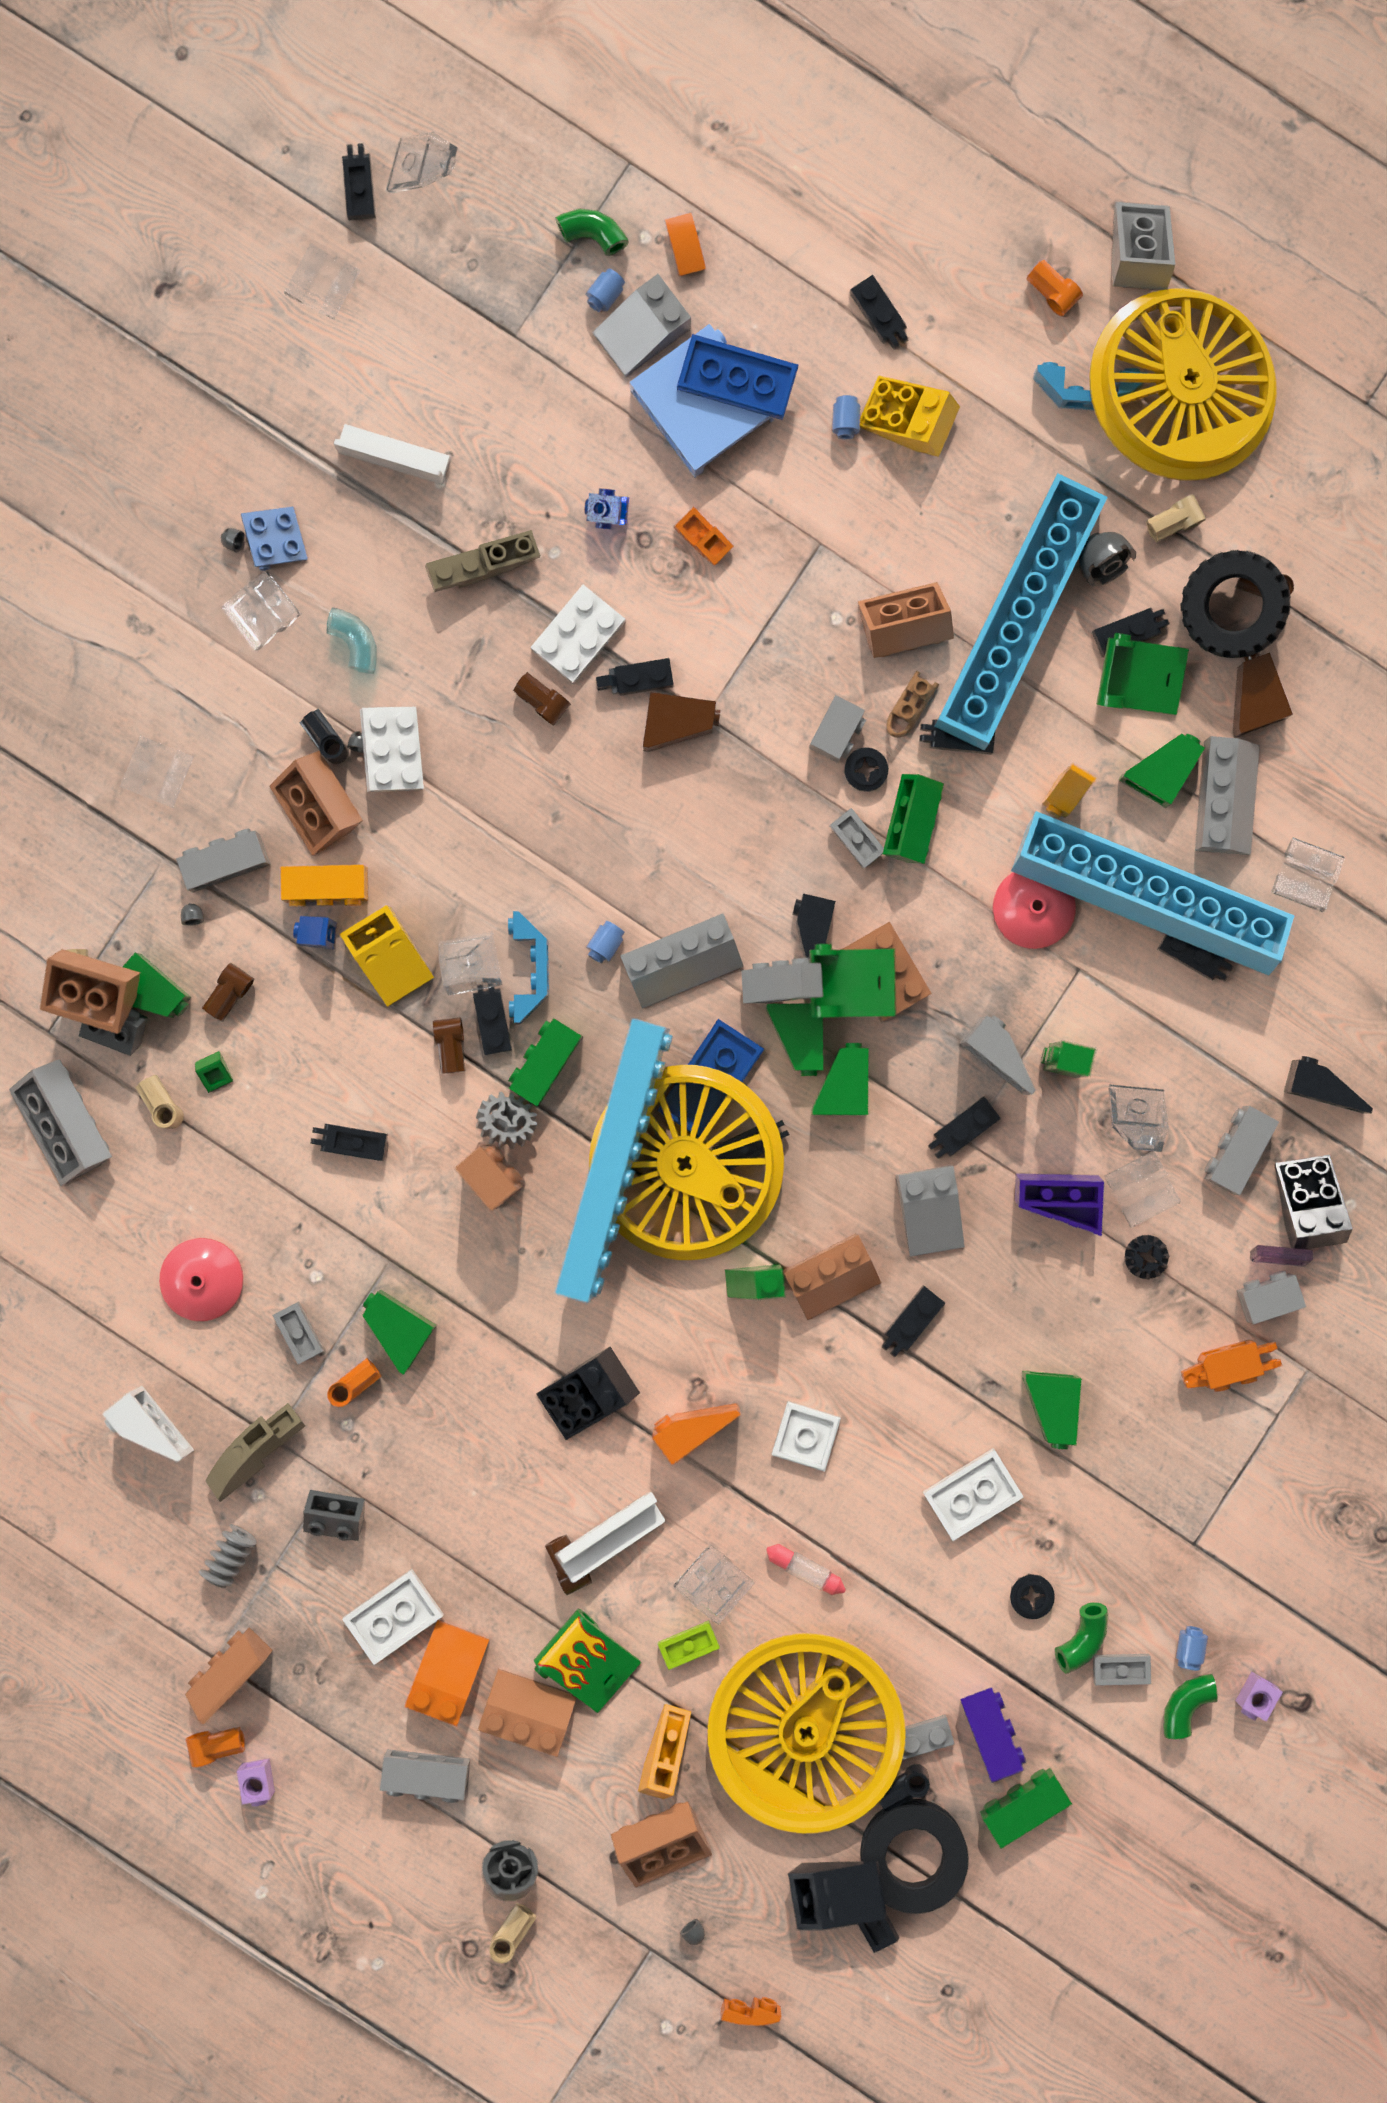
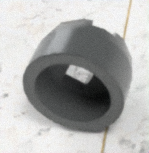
[221,528,245,552]
[347,731,364,753]
[180,903,204,926]
[680,1919,705,1945]

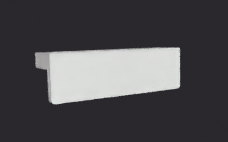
[334,424,451,485]
[554,1492,665,1582]

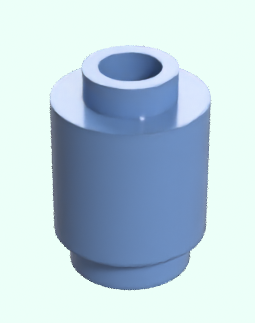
[586,269,625,312]
[832,395,860,439]
[586,921,625,964]
[1176,1626,1208,1671]

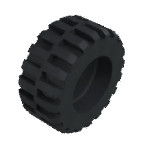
[1180,550,1291,658]

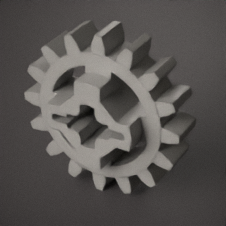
[476,1092,537,1149]

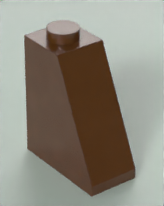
[1233,652,1293,738]
[643,692,721,752]

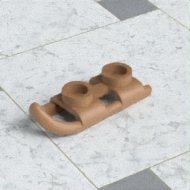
[886,671,939,738]

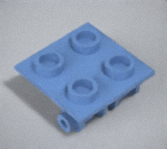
[241,507,308,571]

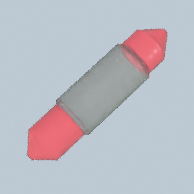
[766,1544,846,1595]

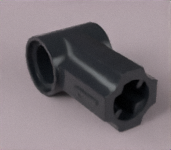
[299,709,349,764]
[879,1764,930,1812]

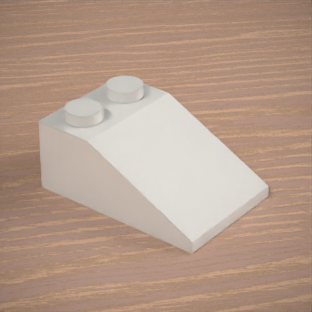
[103,1386,194,1462]

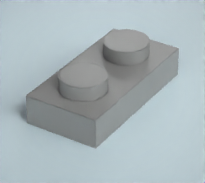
[829,808,884,869]
[273,1302,325,1364]
[1093,1654,1151,1686]
[902,1715,954,1760]

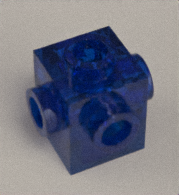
[584,488,629,529]

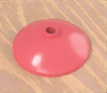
[993,872,1076,949]
[159,1238,243,1321]

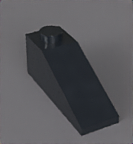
[792,893,836,963]
[1284,1056,1373,1114]

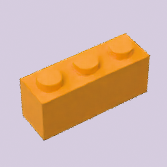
[280,865,368,907]

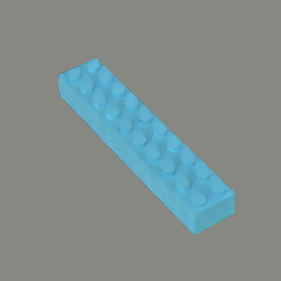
[935,473,1108,750]
[1011,811,1295,976]
[555,1019,673,1303]

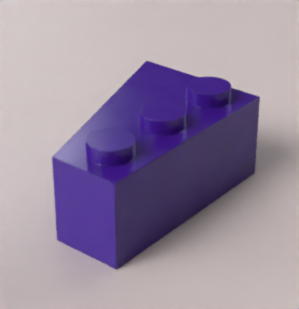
[1015,1173,1104,1236]
[960,1687,1027,1783]

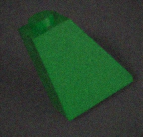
[1119,733,1205,808]
[123,952,191,1018]
[766,1003,823,1076]
[811,1043,869,1115]
[725,1264,785,1300]
[362,1290,436,1375]
[1022,1371,1082,1449]

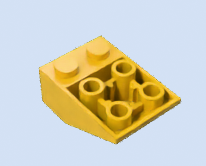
[860,375,960,457]
[340,905,434,1007]

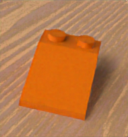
[652,1403,741,1465]
[404,1620,489,1726]

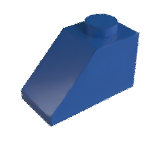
[293,916,337,950]

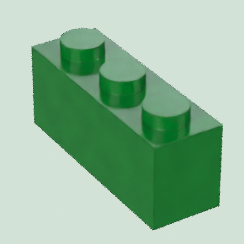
[882,774,944,864]
[508,1018,583,1106]
[1041,1041,1096,1078]
[980,1768,1072,1849]

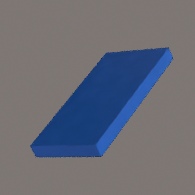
[677,334,799,420]
[657,1019,764,1138]

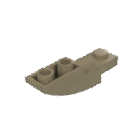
[425,530,541,592]
[205,1403,305,1502]

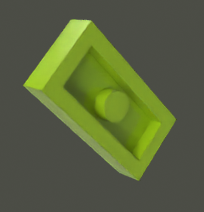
[658,1620,720,1670]

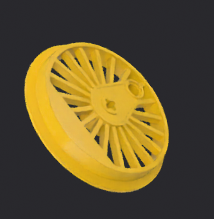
[1089,288,1277,481]
[589,1065,784,1260]
[707,1633,906,1833]

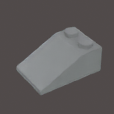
[1111,202,1175,290]
[593,274,691,377]
[960,1015,1036,1095]
[896,1165,965,1257]

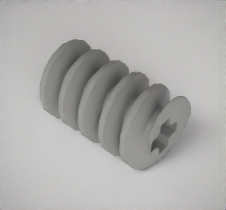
[199,1524,257,1588]

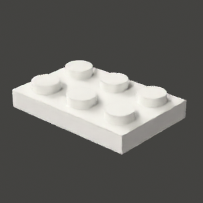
[530,584,626,684]
[360,707,424,792]
[923,1448,1024,1541]
[342,1569,444,1665]

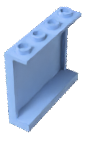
[629,324,774,478]

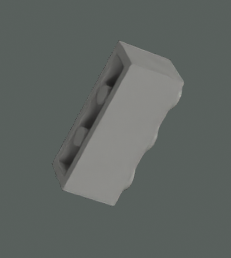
[176,829,271,892]
[741,958,823,1003]
[1204,1106,1279,1195]
[380,1749,470,1803]

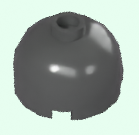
[1079,532,1136,586]
[482,1840,538,1901]

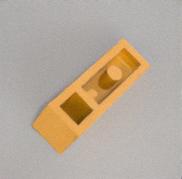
[1042,763,1096,818]
[638,1704,691,1799]

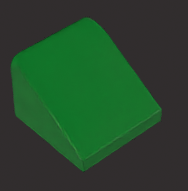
[195,1051,233,1093]

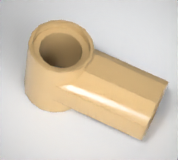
[1146,494,1206,543]
[135,1075,184,1129]
[490,1903,537,1963]

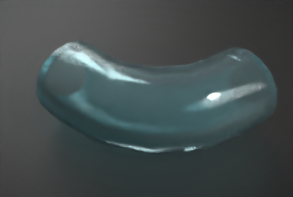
[326,607,377,674]

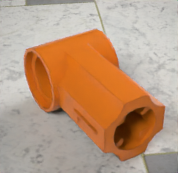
[1026,259,1083,317]
[327,1358,382,1407]
[185,1727,245,1768]

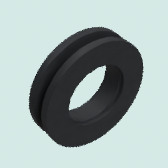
[860,1799,969,1914]

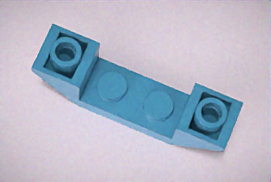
[1033,362,1148,410]
[508,911,549,1024]

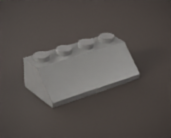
[1195,736,1260,855]
[620,913,744,1008]
[9,1059,112,1186]

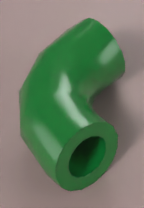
[555,208,629,256]
[1055,1602,1108,1674]
[1163,1674,1218,1739]

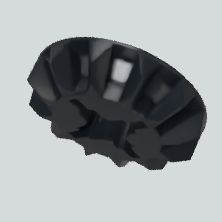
[844,747,888,792]
[1124,1235,1170,1280]
[1010,1574,1055,1619]

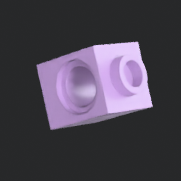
[1235,1671,1283,1722]
[237,1758,275,1806]

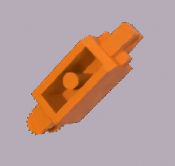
[1181,1339,1282,1392]

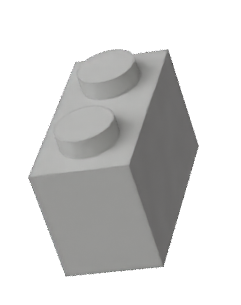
[809,695,866,763]
[1236,1271,1306,1325]

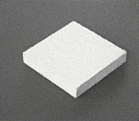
[771,1401,841,1472]

